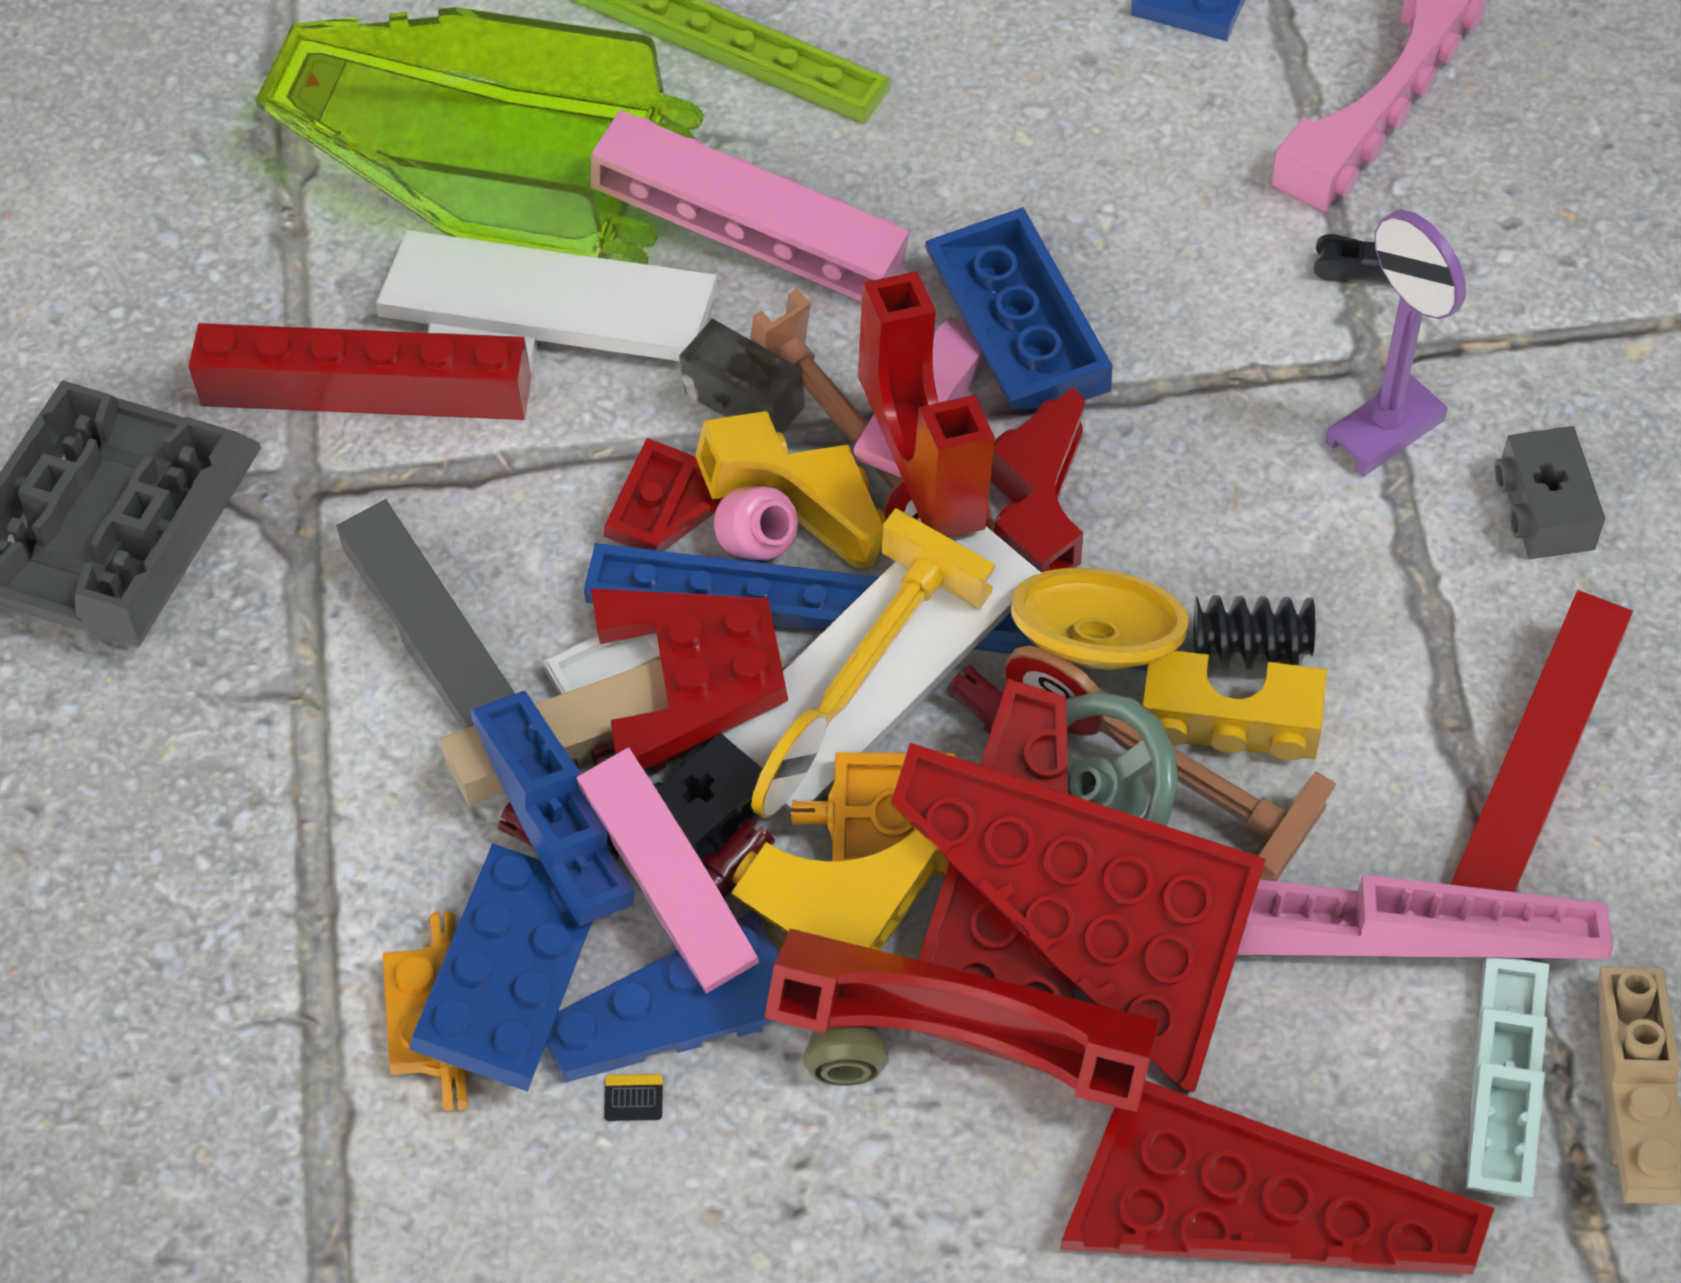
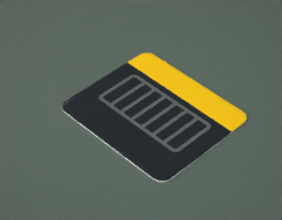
[604,1074,663,1121]

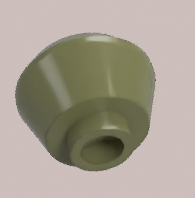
[803,1026,889,1086]

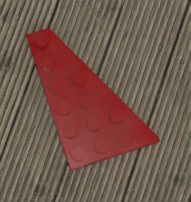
[890,743,1266,1092]

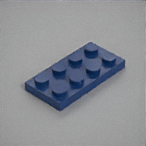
[409,843,593,1092]

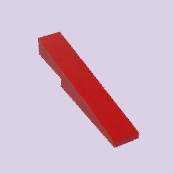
[1450,589,1633,892]

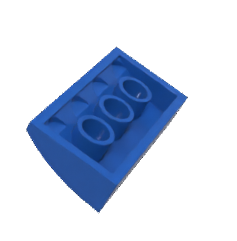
[925,207,1113,409]

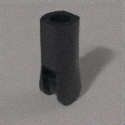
[1314,234,1390,283]

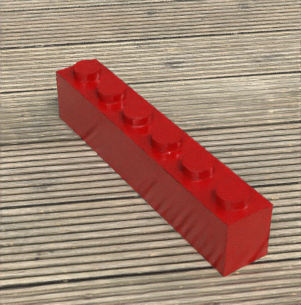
[188,323,531,420]

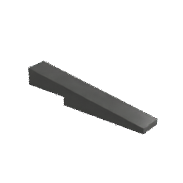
[336,499,515,730]

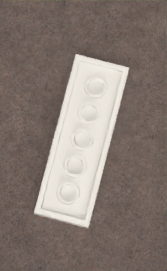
[376,230,717,363]
[722,527,1042,813]

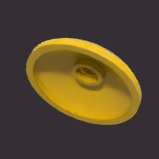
[1011,568,1189,670]

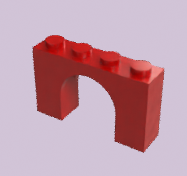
[858,271,995,538]

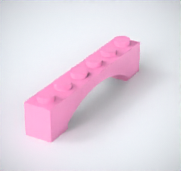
[1271,0,1487,212]

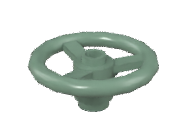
[1066,691,1178,826]

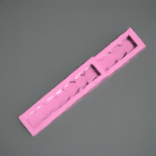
[1237,874,1613,959]

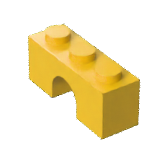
[1143,651,1327,760]

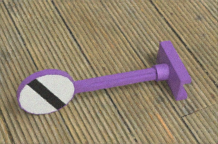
[1325,209,1466,477]

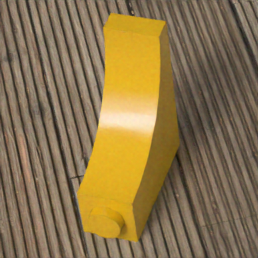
[731,829,945,951]

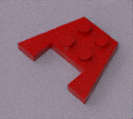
[591,588,789,770]

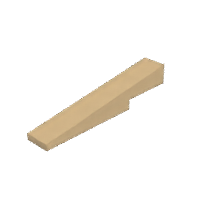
[439,653,787,807]

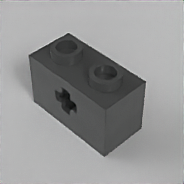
[1495,426,1605,559]

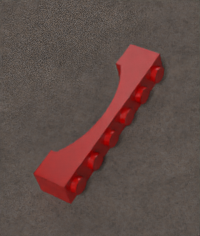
[764,928,1158,1112]

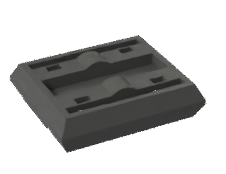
[0,380,261,649]

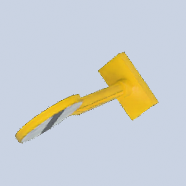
[751,508,995,818]

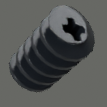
[1193,595,1316,670]

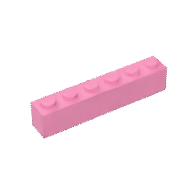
[590,110,910,302]

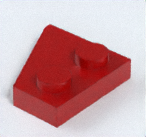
[603,438,724,551]

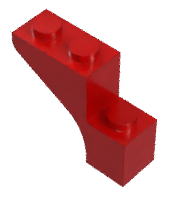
[990,387,1085,572]

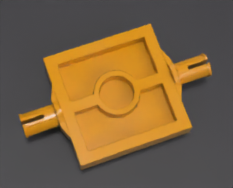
[791,752,956,876]
[382,911,472,1112]

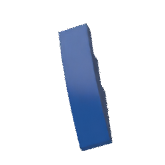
[471,690,635,926]

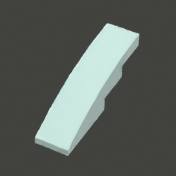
[1466,958,1549,1200]

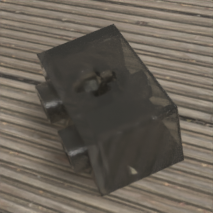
[679,318,805,433]

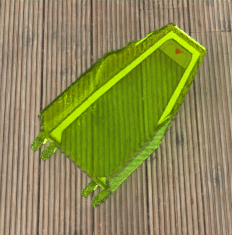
[255,7,704,264]

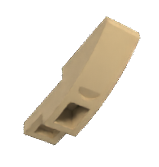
[1598,966,1681,1205]

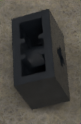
[653,733,763,861]

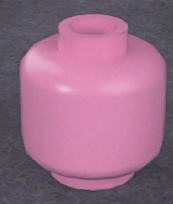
[714,486,798,561]

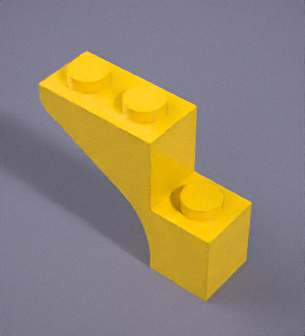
[695,411,886,569]

